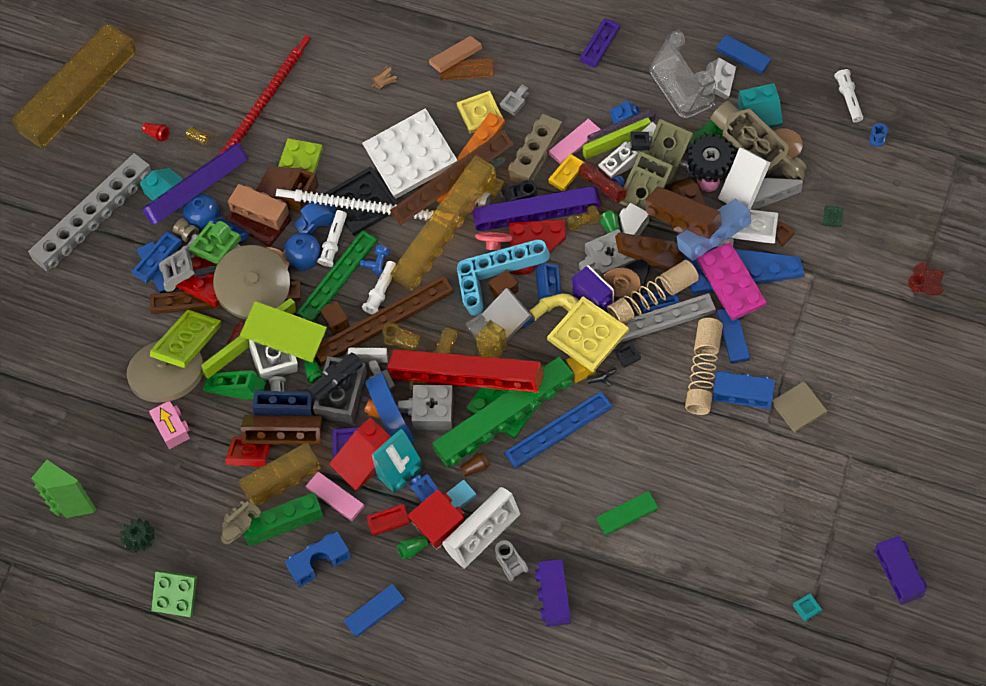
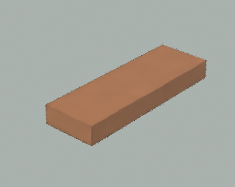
[429,36,482,73]

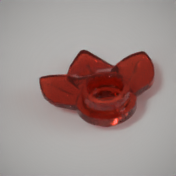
[908,262,944,296]

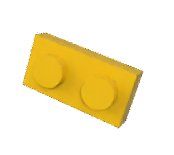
[548,154,585,192]

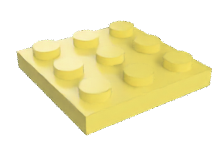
[547,297,629,372]

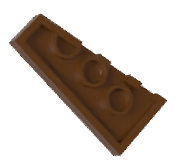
[615,232,685,271]

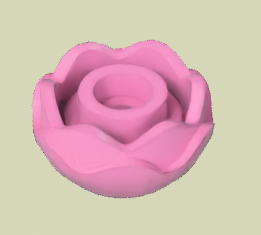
[697,178,720,192]

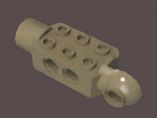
[711,101,807,182]

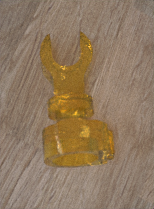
[567,205,600,231]

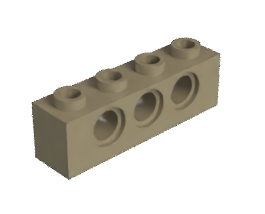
[508,114,562,183]

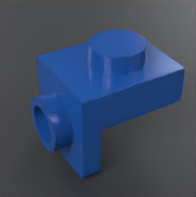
[610,100,641,127]

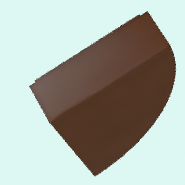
[776,221,795,247]

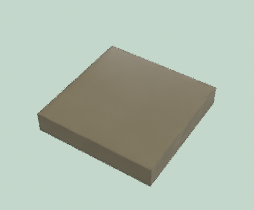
[772,381,827,433]

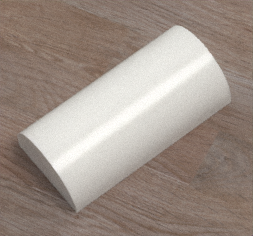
[443,487,520,569]

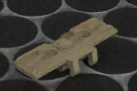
[221,501,261,544]

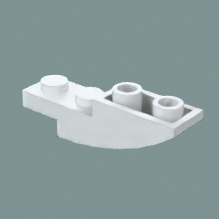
[598,122,656,178]

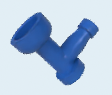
[360,245,390,275]

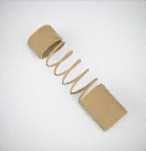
[607,260,698,324]
[685,318,723,415]

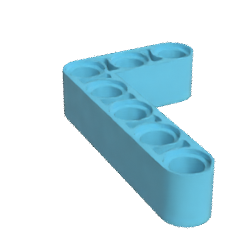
[457,240,550,316]

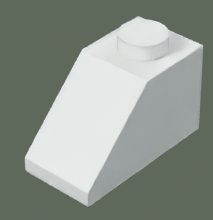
[619,203,649,236]

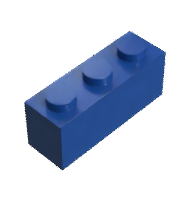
[712,371,775,409]

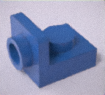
[408,473,440,502]

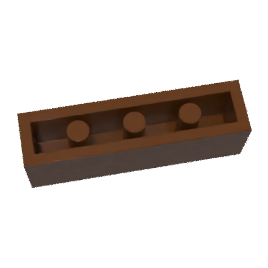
[645,186,722,239]
[241,415,323,444]

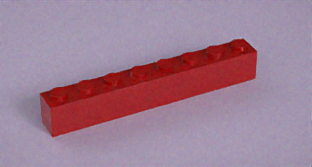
[387,350,544,393]

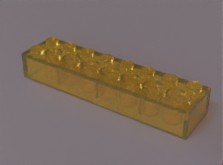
[11,22,137,149]

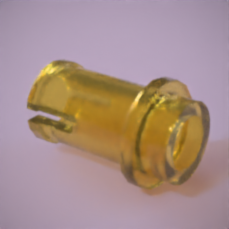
[185,127,210,146]

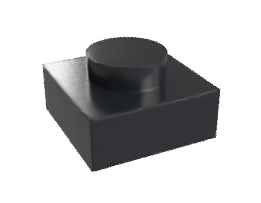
[629,132,650,151]
[614,341,641,368]

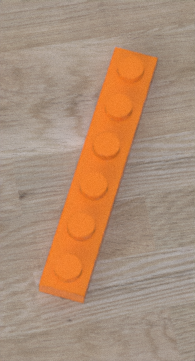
[436,112,505,207]

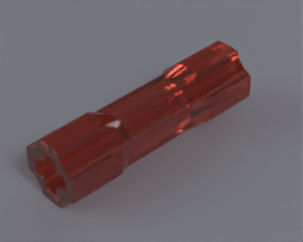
[578,161,627,203]

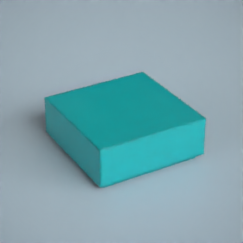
[793,593,822,622]

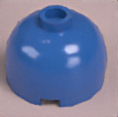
[183,194,220,232]
[284,233,322,271]

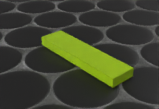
[583,118,651,160]

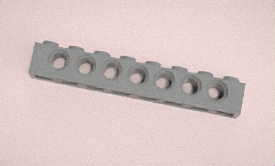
[28,153,152,272]

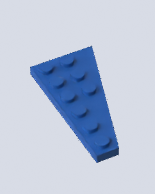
[684,247,804,295]

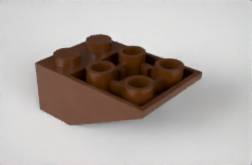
[256,166,319,214]

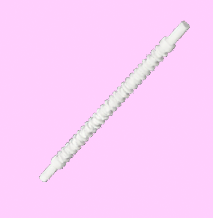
[276,189,461,224]

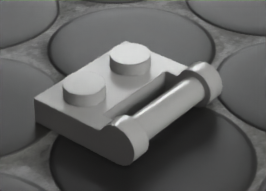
[159,247,195,292]

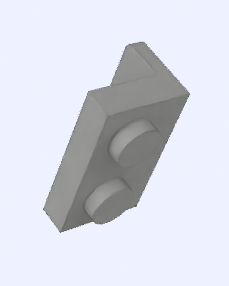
[702,58,736,99]

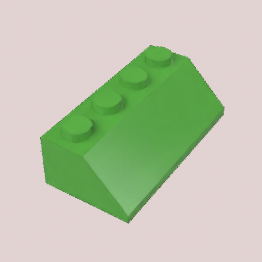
[31,460,97,518]

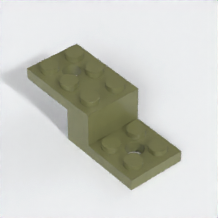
[617,119,694,218]

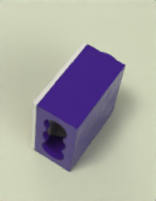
[572,265,614,313]

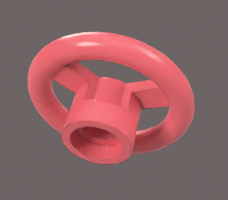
[475,232,512,250]

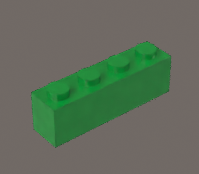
[244,492,324,547]

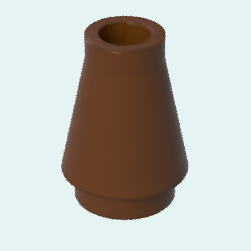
[460,452,491,477]

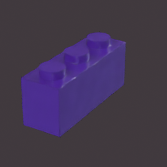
[874,536,927,605]
[535,559,571,627]

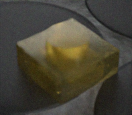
[479,174,505,199]

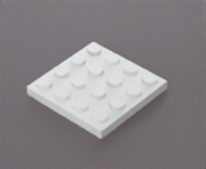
[362,108,458,199]

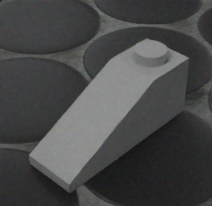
[750,178,803,210]

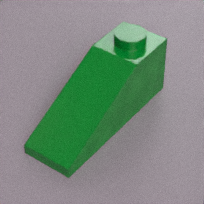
[203,370,266,400]

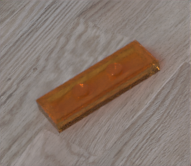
[440,58,494,81]

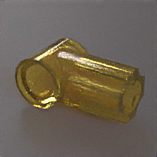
[382,323,421,351]

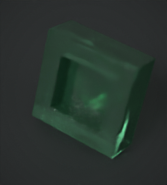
[822,205,844,227]

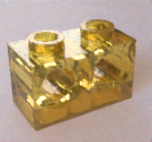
[476,320,507,358]

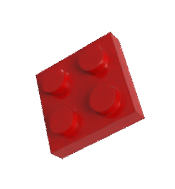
[225,437,272,467]

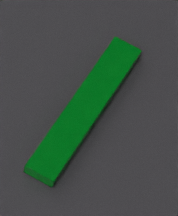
[296,230,378,322]

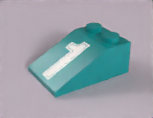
[372,429,422,493]

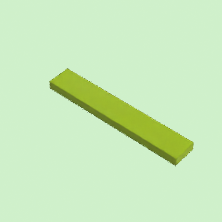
[201,298,296,379]

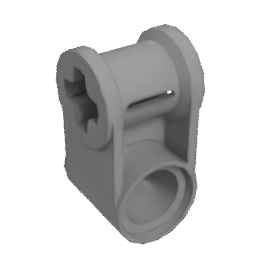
[495,540,529,581]

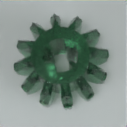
[120,518,155,553]

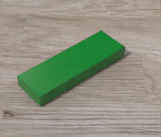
[596,491,658,536]

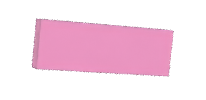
[549,119,601,165]
[306,472,364,521]

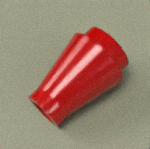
[142,122,170,142]

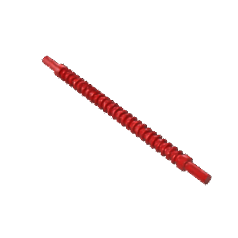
[219,35,311,154]

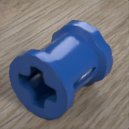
[869,123,888,147]

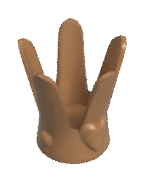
[371,66,397,90]

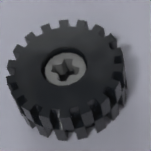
[687,133,735,182]

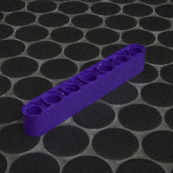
[142,143,249,225]
[472,187,601,231]

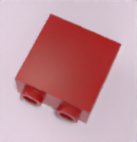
[407,489,465,550]

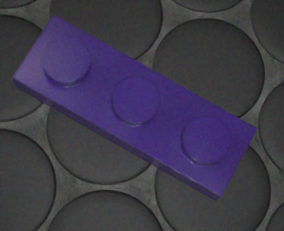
[580,18,620,68]

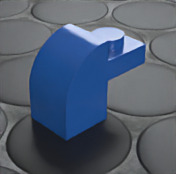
[294,201,337,235]

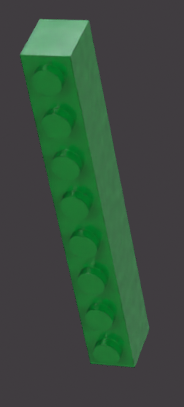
[432,356,574,468]

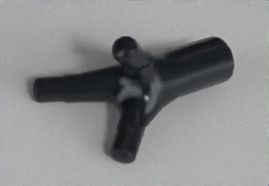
[587,369,616,387]

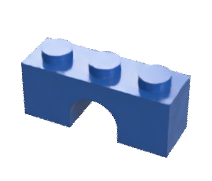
[285,532,351,587]

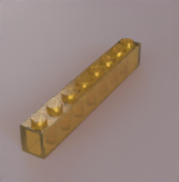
[390,155,496,291]

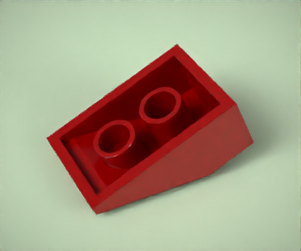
[329,417,391,491]

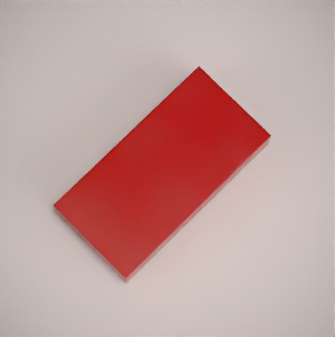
[366,504,410,536]

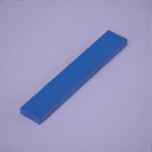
[504,391,612,469]

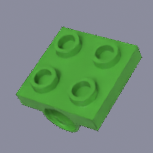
[188,221,241,265]
[151,570,197,617]

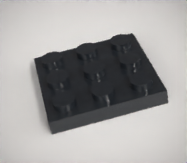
[324,166,399,236]

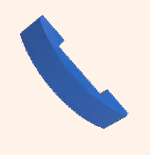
[365,372,416,444]

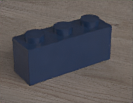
[252,391,315,415]

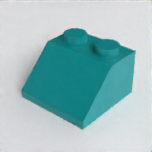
[738,83,783,128]
[140,168,183,200]

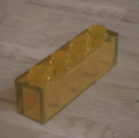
[238,443,321,505]

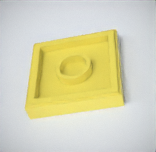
[457,91,503,134]

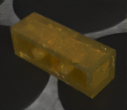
[433,327,458,354]

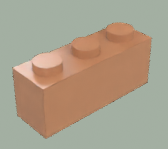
[228,184,289,230]

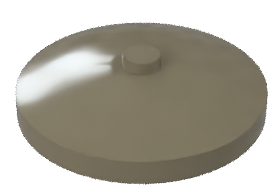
[213,245,290,319]
[127,341,204,403]

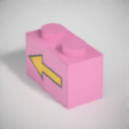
[149,401,190,449]

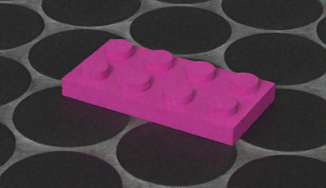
[696,242,767,321]

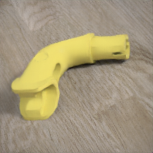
[529,293,579,321]

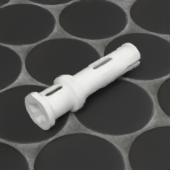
[834,69,863,123]
[317,210,347,267]
[362,261,398,315]

